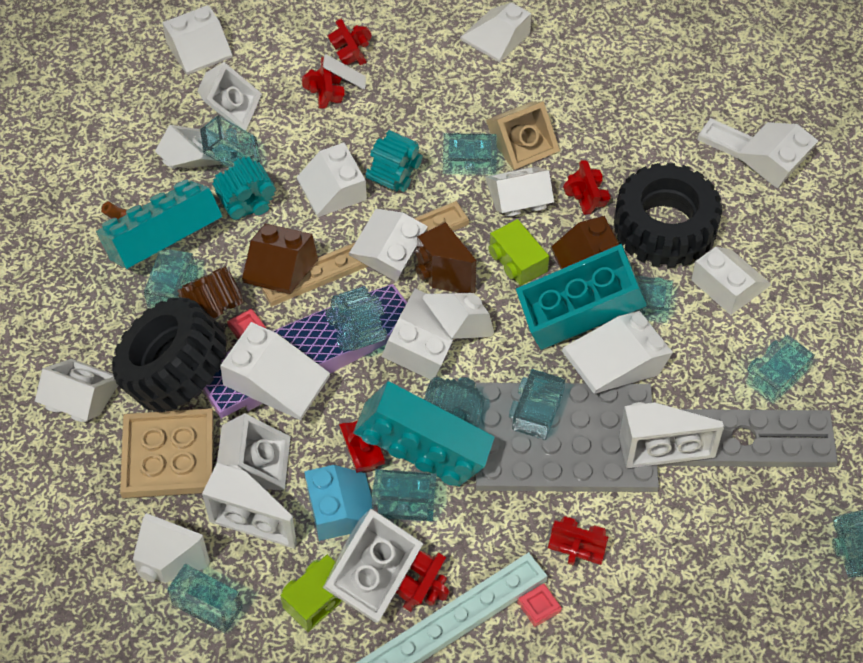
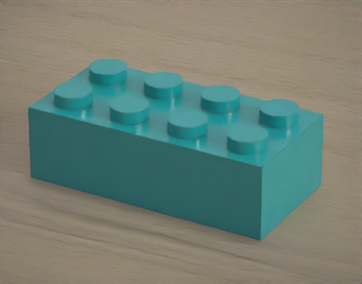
[96,180,223,269]
[516,244,647,350]
[353,381,495,487]

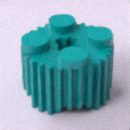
[365,130,423,192]
[212,156,276,220]

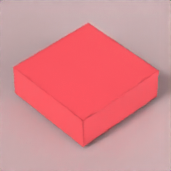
[227,308,266,340]
[517,583,562,627]

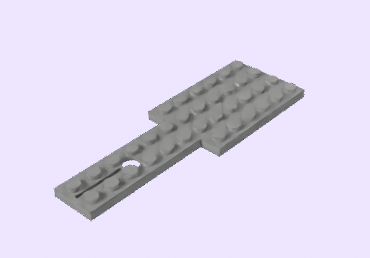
[476,383,838,492]

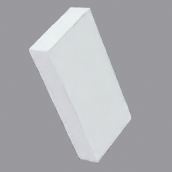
[698,118,753,160]

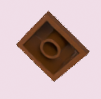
[551,216,619,269]
[415,222,477,293]
[242,223,318,294]

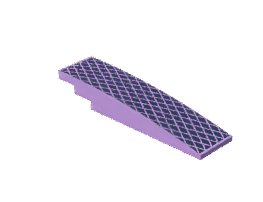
[202,284,407,419]

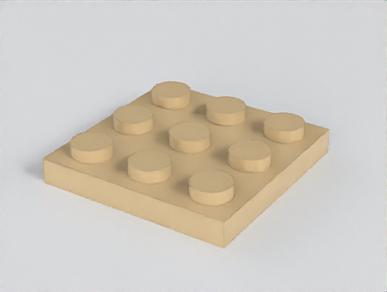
[120,408,214,498]

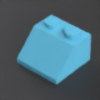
[304,465,375,541]

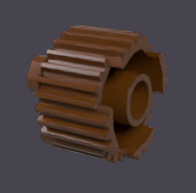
[177,266,244,319]

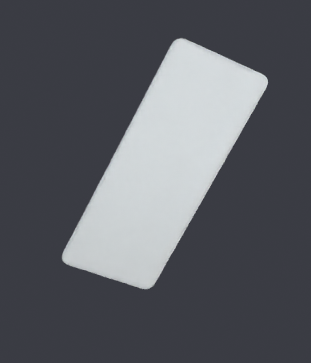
[323,54,366,89]

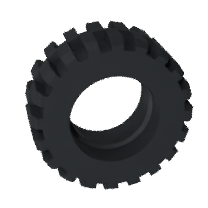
[614,163,722,268]
[112,297,227,412]

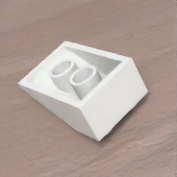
[381,288,453,380]
[562,311,673,394]
[220,322,330,420]
[619,402,724,468]
[202,463,297,549]
[323,509,423,623]

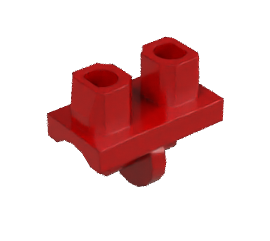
[327,18,372,66]
[301,57,345,109]
[563,160,611,215]
[339,420,385,473]
[548,516,609,566]
[395,550,450,612]

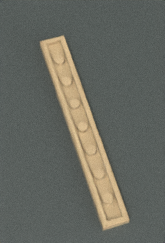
[260,201,469,307]

